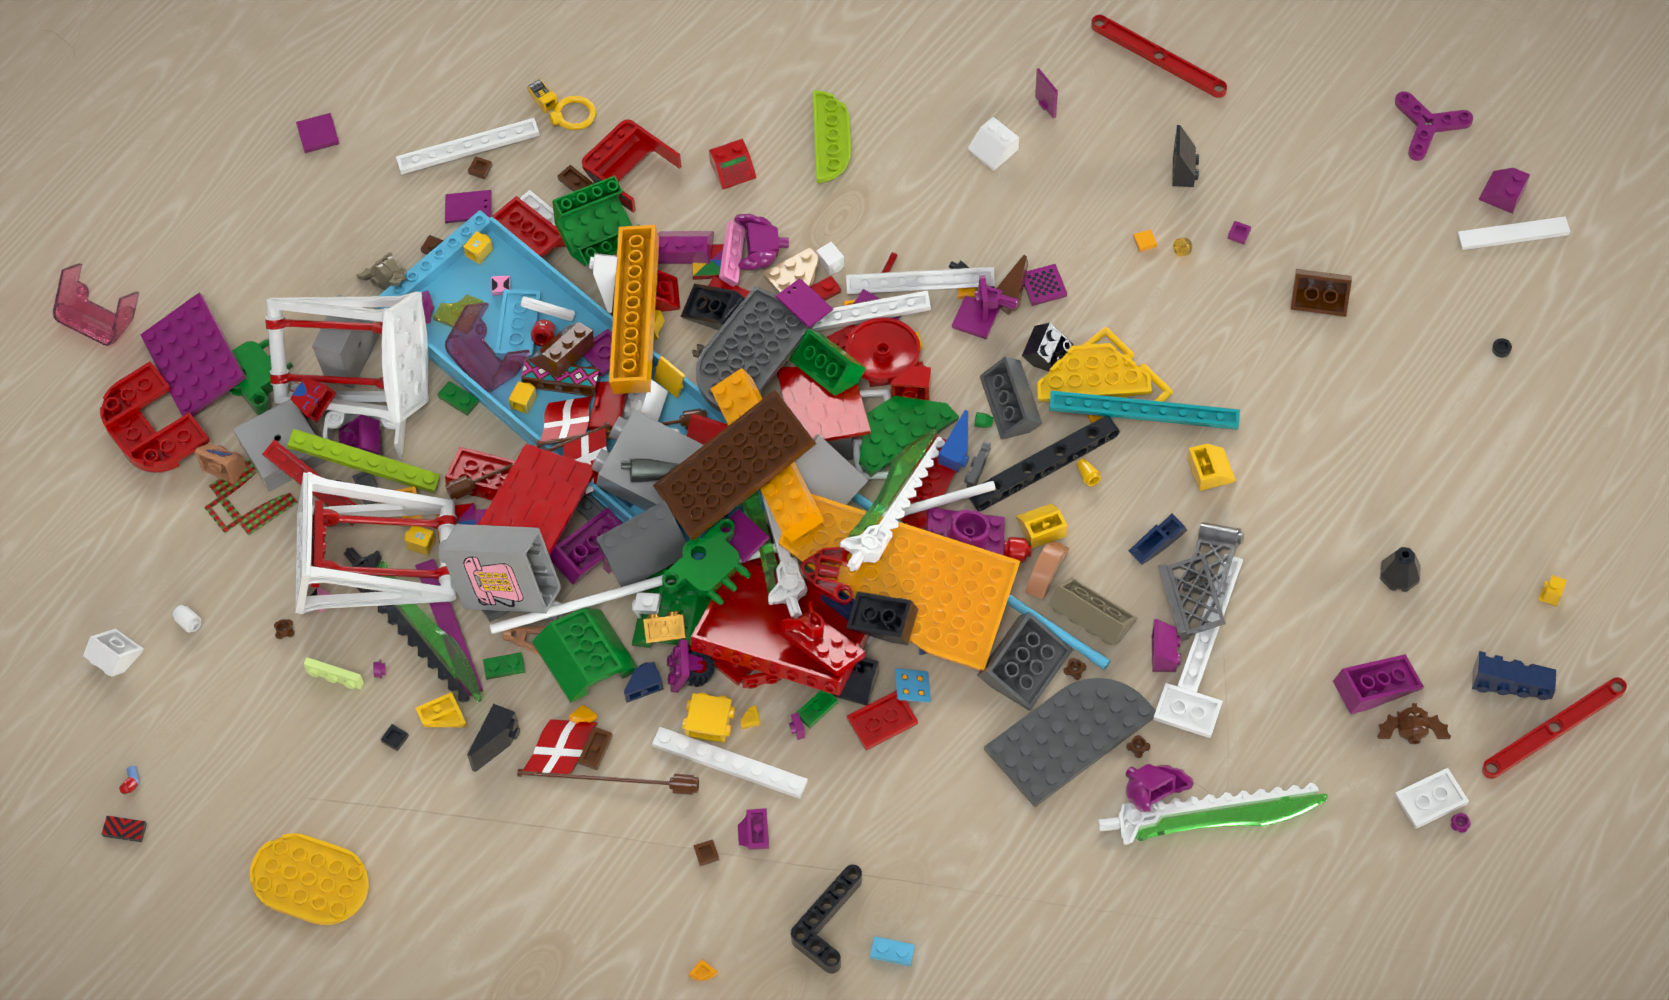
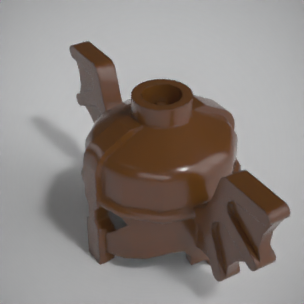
[1377,703,1451,744]

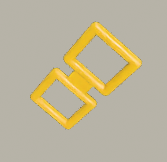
[1083,327,1173,402]

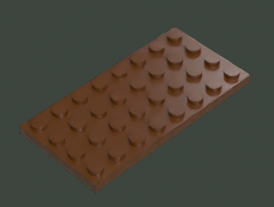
[653,390,817,540]

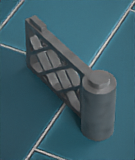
[1182,522,1244,598]

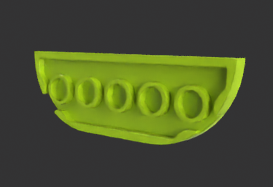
[813,90,851,183]

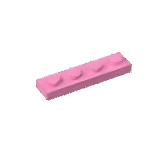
[719,220,745,287]

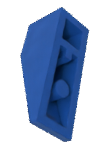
[938,410,969,472]

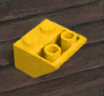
[1187,443,1236,491]
[1016,503,1068,549]

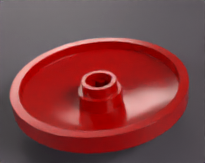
[845,317,920,383]

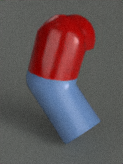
[119,766,139,794]

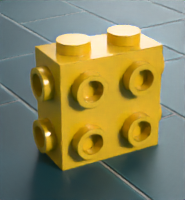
[682,692,735,743]

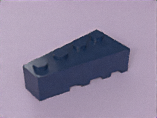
[1472,651,1556,700]

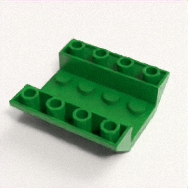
[552,176,640,266]
[632,569,712,656]
[532,607,638,703]

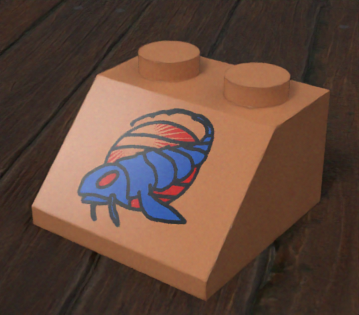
[195,443,246,484]

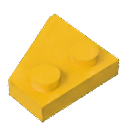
[415,692,467,728]

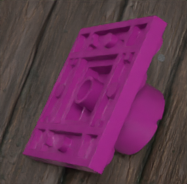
[927,508,1005,556]

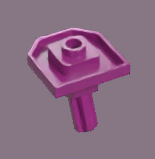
[975,275,1018,322]

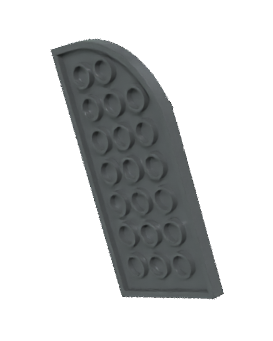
[696,286,816,413]
[984,678,1156,807]

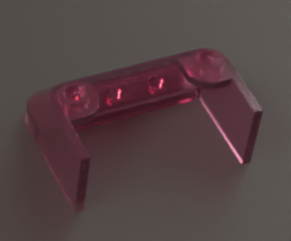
[53,263,139,346]
[445,302,530,392]

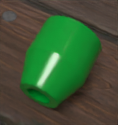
[974,412,993,428]

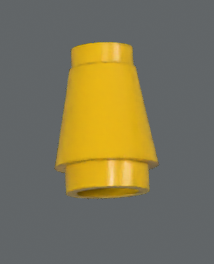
[1076,459,1101,487]

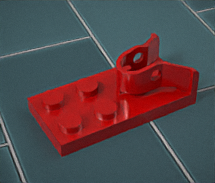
[492,196,566,258]
[781,601,865,677]

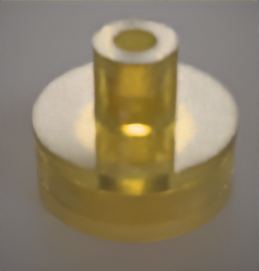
[1173,237,1192,256]

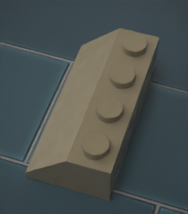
[1048,578,1137,646]

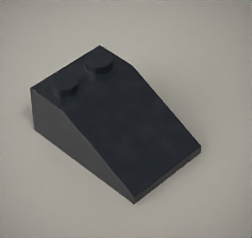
[1172,125,1199,187]
[680,283,745,330]
[846,591,918,645]
[467,704,520,772]

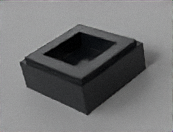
[380,724,409,752]

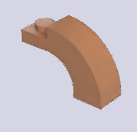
[1025,541,1069,600]

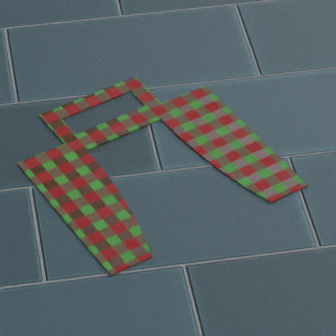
[204,459,298,535]

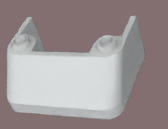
[323,411,407,459]

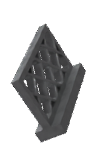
[1158,554,1226,641]

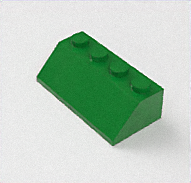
[790,328,866,395]

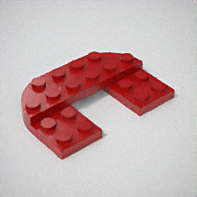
[100,361,211,473]

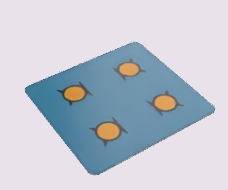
[895,668,931,702]

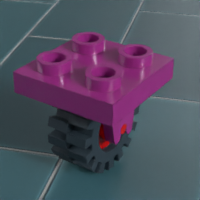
[667,639,715,693]

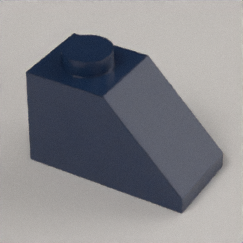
[624,662,664,703]

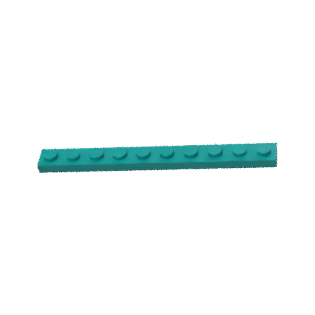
[1049,391,1240,430]

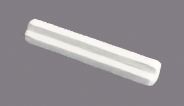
[521,296,575,321]

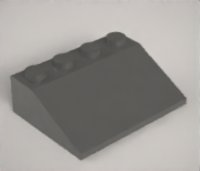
[595,500,686,587]
[977,612,1072,710]

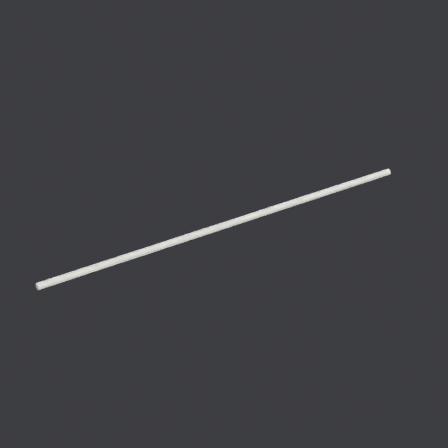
[490,481,996,634]

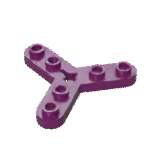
[1395,91,1473,161]

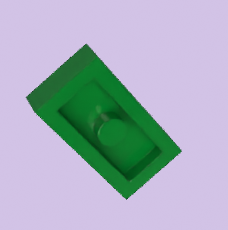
[437,381,479,416]
[483,652,525,680]
[796,690,838,729]

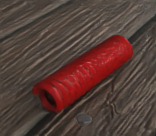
[881,252,898,273]

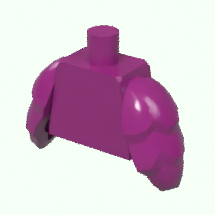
[734,214,789,271]
[1125,764,1194,812]

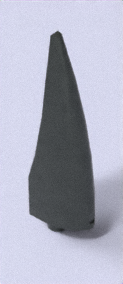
[621,459,679,482]

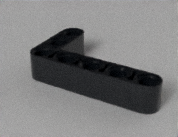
[790,864,862,974]

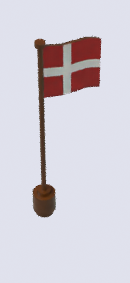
[536,396,708,448]
[445,422,610,500]
[517,719,699,795]

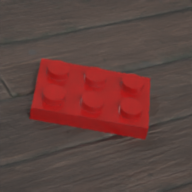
[846,690,918,750]

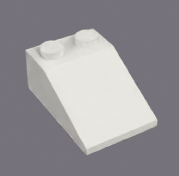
[589,253,617,313]

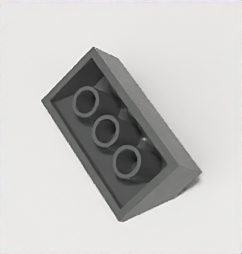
[980,356,1042,439]

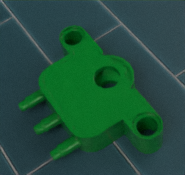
[229,338,293,415]
[662,518,751,605]

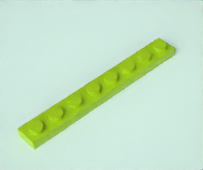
[287,429,440,494]

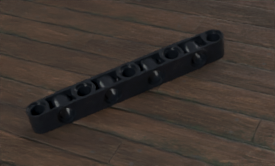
[968,416,1120,512]

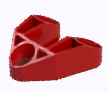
[801,547,853,605]

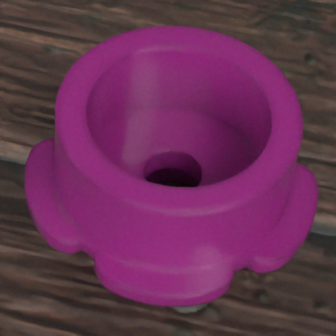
[373,659,386,679]
[1451,813,1471,833]

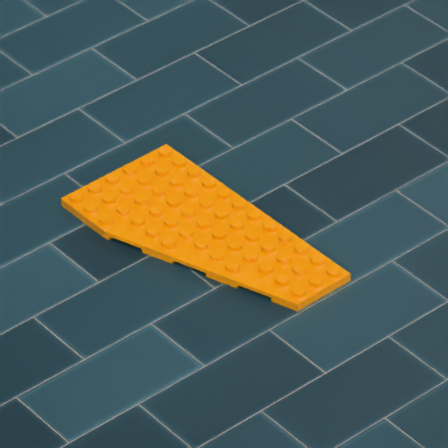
[778,494,1020,671]

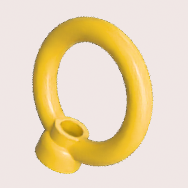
[549,96,596,130]

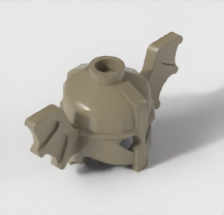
[356,252,407,290]

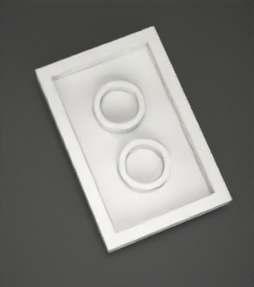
[1153,683,1223,739]
[1394,768,1469,829]

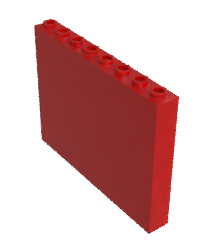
[691,561,869,696]

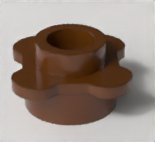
[274,619,295,639]
[1063,658,1087,680]
[1126,735,1151,758]

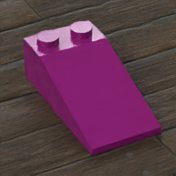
[550,507,622,585]
[1333,654,1424,714]

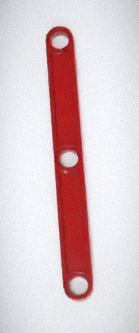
[1091,14,1227,98]
[1482,677,1627,779]

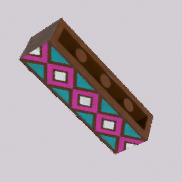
[521,359,601,397]

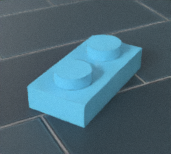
[870,936,915,967]

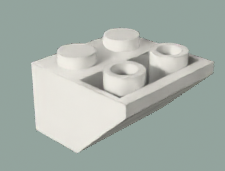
[623,380,668,421]

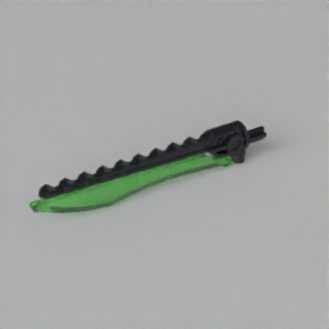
[343,547,482,703]

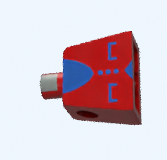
[290,378,337,423]

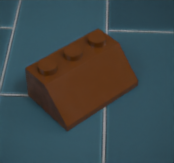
[1290,269,1352,317]
[529,322,594,378]

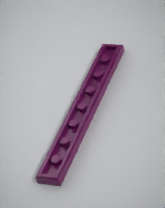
[415,559,483,696]

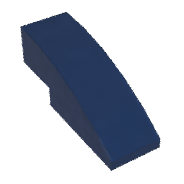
[1128,513,1187,565]

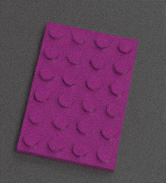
[140,292,247,416]

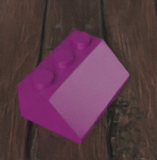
[658,231,714,264]

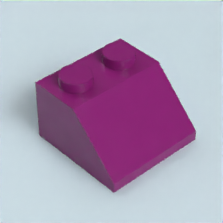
[1479,168,1530,214]
[339,414,381,455]
[1151,619,1181,672]

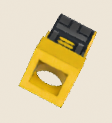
[527,79,558,114]

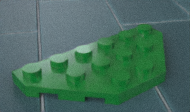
[859,396,959,477]

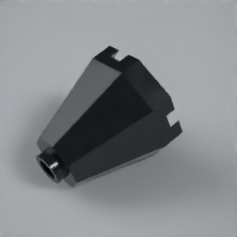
[1380,547,1421,592]

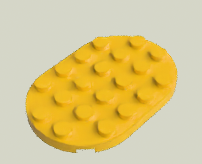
[250,833,369,925]

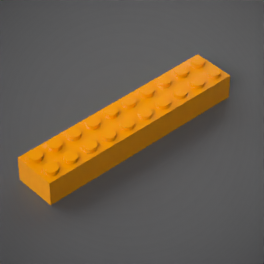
[609,225,659,394]
[711,368,824,542]

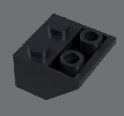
[1022,322,1074,372]
[831,658,879,706]

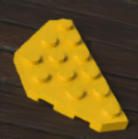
[1037,343,1152,403]

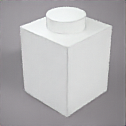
[816,242,844,276]

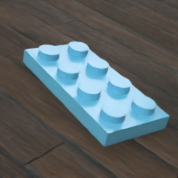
[495,289,541,358]

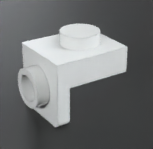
[632,592,661,618]

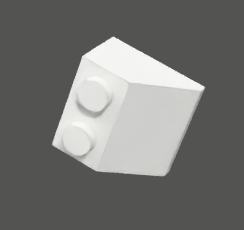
[968,117,1019,171]
[83,629,144,677]

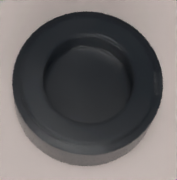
[1492,338,1512,358]

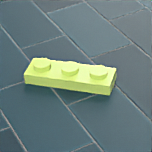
[304,657,364,690]

